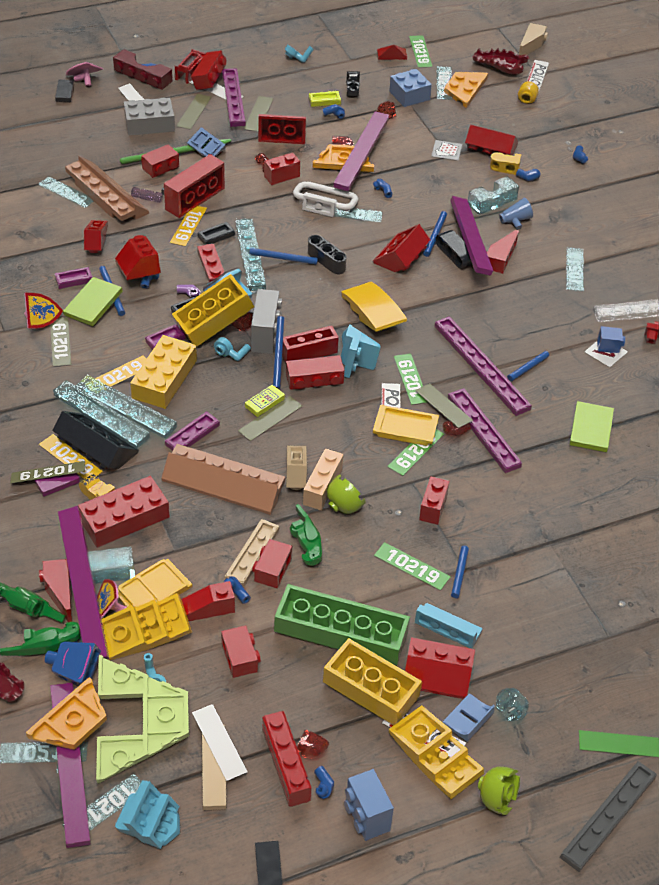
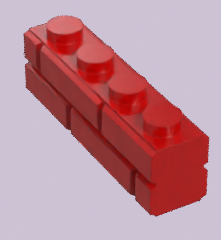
[262,711,312,807]

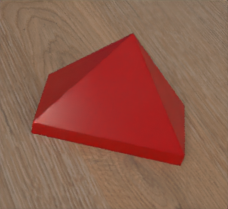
[377,45,407,60]

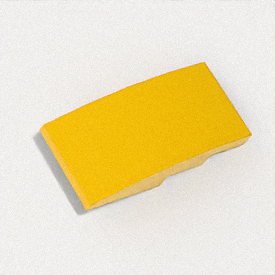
[341,281,407,331]
[102,593,192,661]
[388,705,484,799]

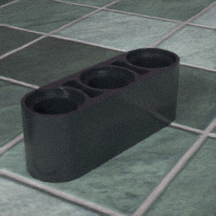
[435,230,472,269]
[307,235,347,274]

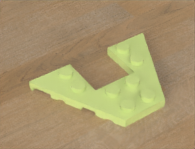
[96,655,189,783]

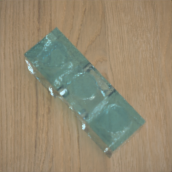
[468,176,519,215]

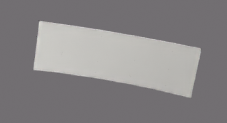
[119,84,145,101]

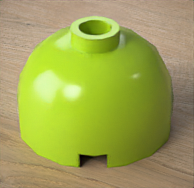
[327,475,366,514]
[478,766,520,815]

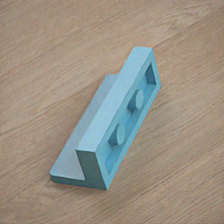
[415,603,482,649]

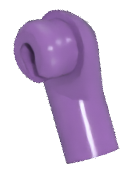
[177,285,200,298]

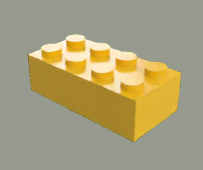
[172,274,254,347]
[130,335,197,409]
[323,638,422,725]

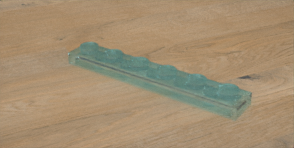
[236,219,266,291]
[76,375,177,439]
[53,380,150,448]

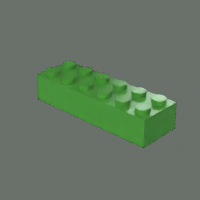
[274,584,410,665]

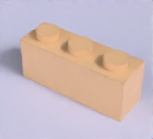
[303,449,343,511]

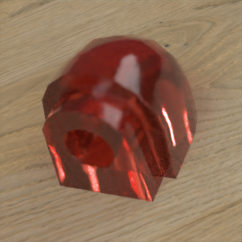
[377,101,396,119]
[231,311,253,331]
[297,730,329,759]

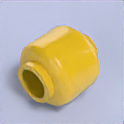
[518,81,539,103]

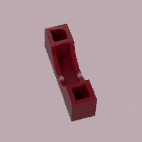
[113,49,173,90]

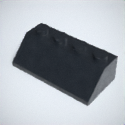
[52,411,139,470]

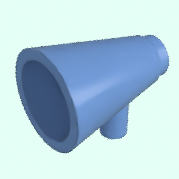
[499,198,533,229]

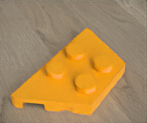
[444,72,488,108]
[313,144,374,172]
[26,677,107,749]

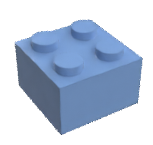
[389,69,432,107]
[344,769,394,841]

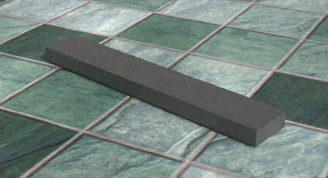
[560,761,657,872]

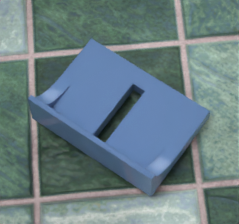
[187,127,226,157]
[443,693,495,742]

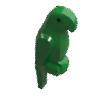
[290,504,322,565]
[0,583,66,622]
[0,622,80,656]

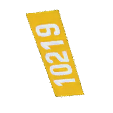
[170,206,207,246]
[84,356,146,395]
[39,434,103,479]

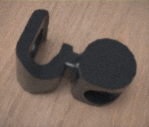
[346,71,360,96]

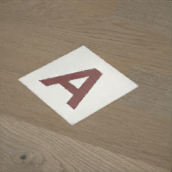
[585,342,628,367]

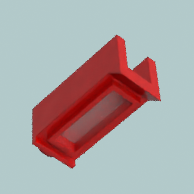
[174,49,205,84]

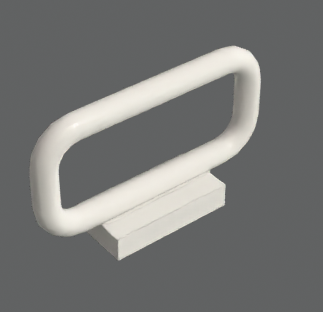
[293,182,358,217]

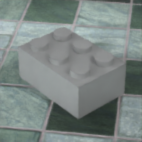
[124,98,175,135]
[251,289,282,354]

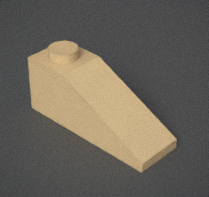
[519,23,548,55]
[286,446,307,490]

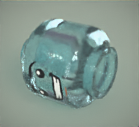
[496,688,529,721]

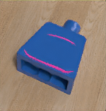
[45,642,101,686]

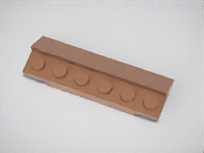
[65,155,149,221]
[161,444,285,515]

